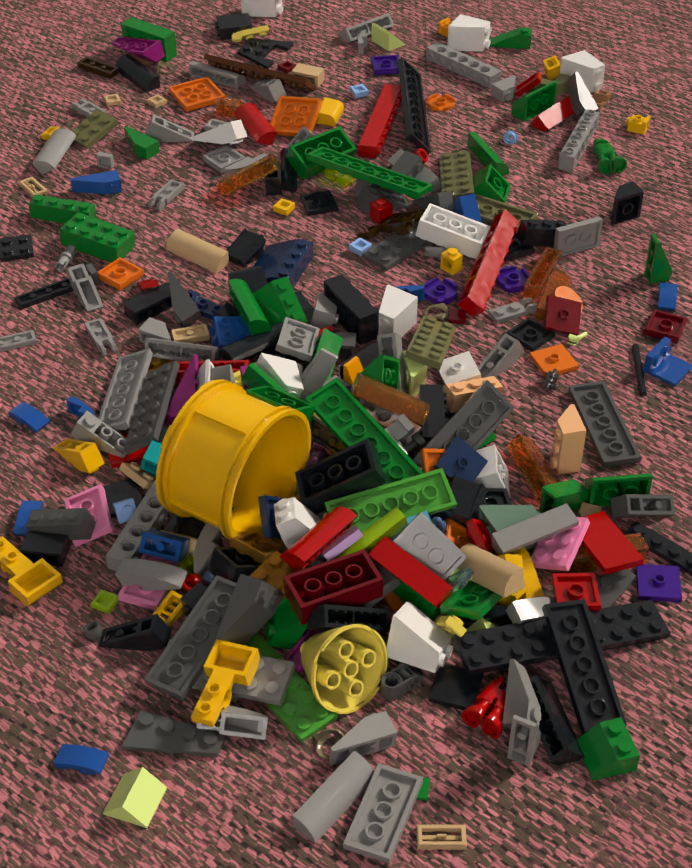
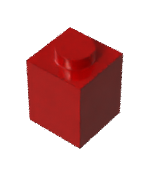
[370,198,393,225]

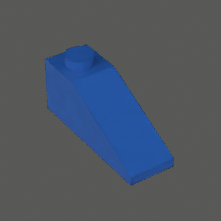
[70,170,122,194]

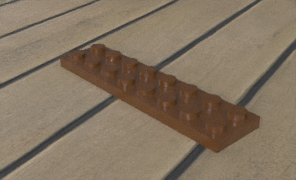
[204,54,316,92]

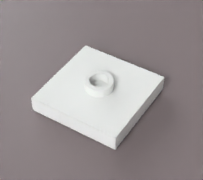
[437,351,481,384]

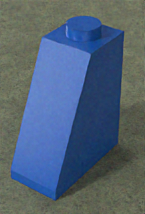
[452,193,482,223]

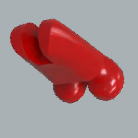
[461,675,506,739]

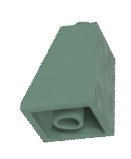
[478,505,541,550]

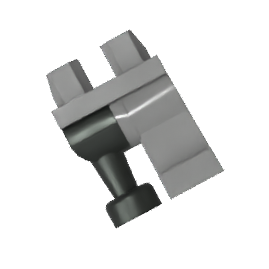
[385,413,427,455]

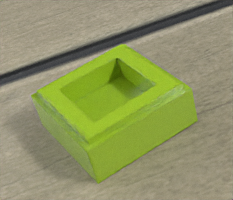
[90,589,119,614]

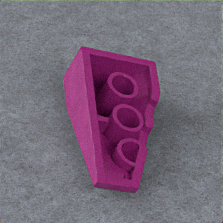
[111,36,165,63]
[165,354,199,426]

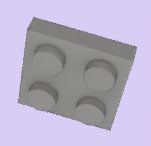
[203,145,246,174]

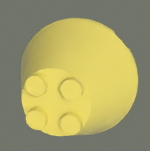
[300,624,388,714]

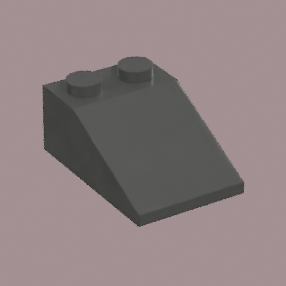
[216,574,283,645]

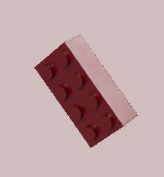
[284,549,383,625]

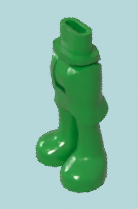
[593,139,627,174]

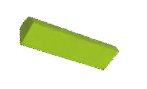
[332,507,408,560]

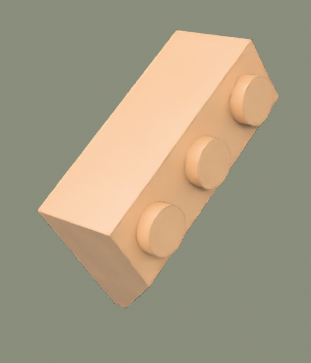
[443,376,503,413]
[550,404,586,475]

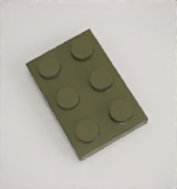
[71,109,119,149]

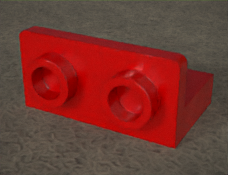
[465,519,499,556]

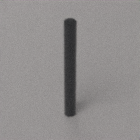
[632,344,647,396]

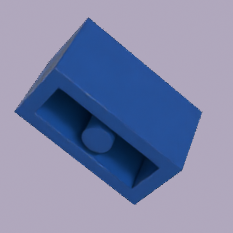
[139,529,190,563]

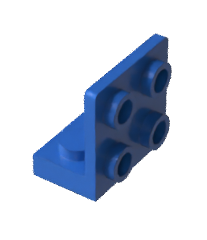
[209,316,250,357]
[643,337,692,386]

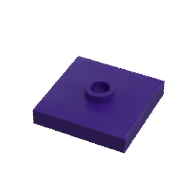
[370,55,399,75]
[636,564,682,602]

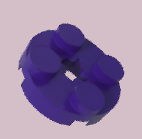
[496,266,531,293]
[424,278,458,304]

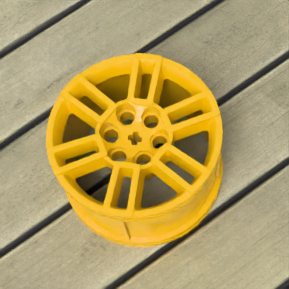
[156,379,311,541]

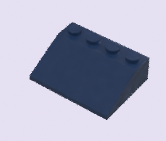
[253,239,313,289]

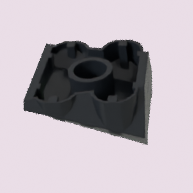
[226,228,266,266]
[435,474,487,524]

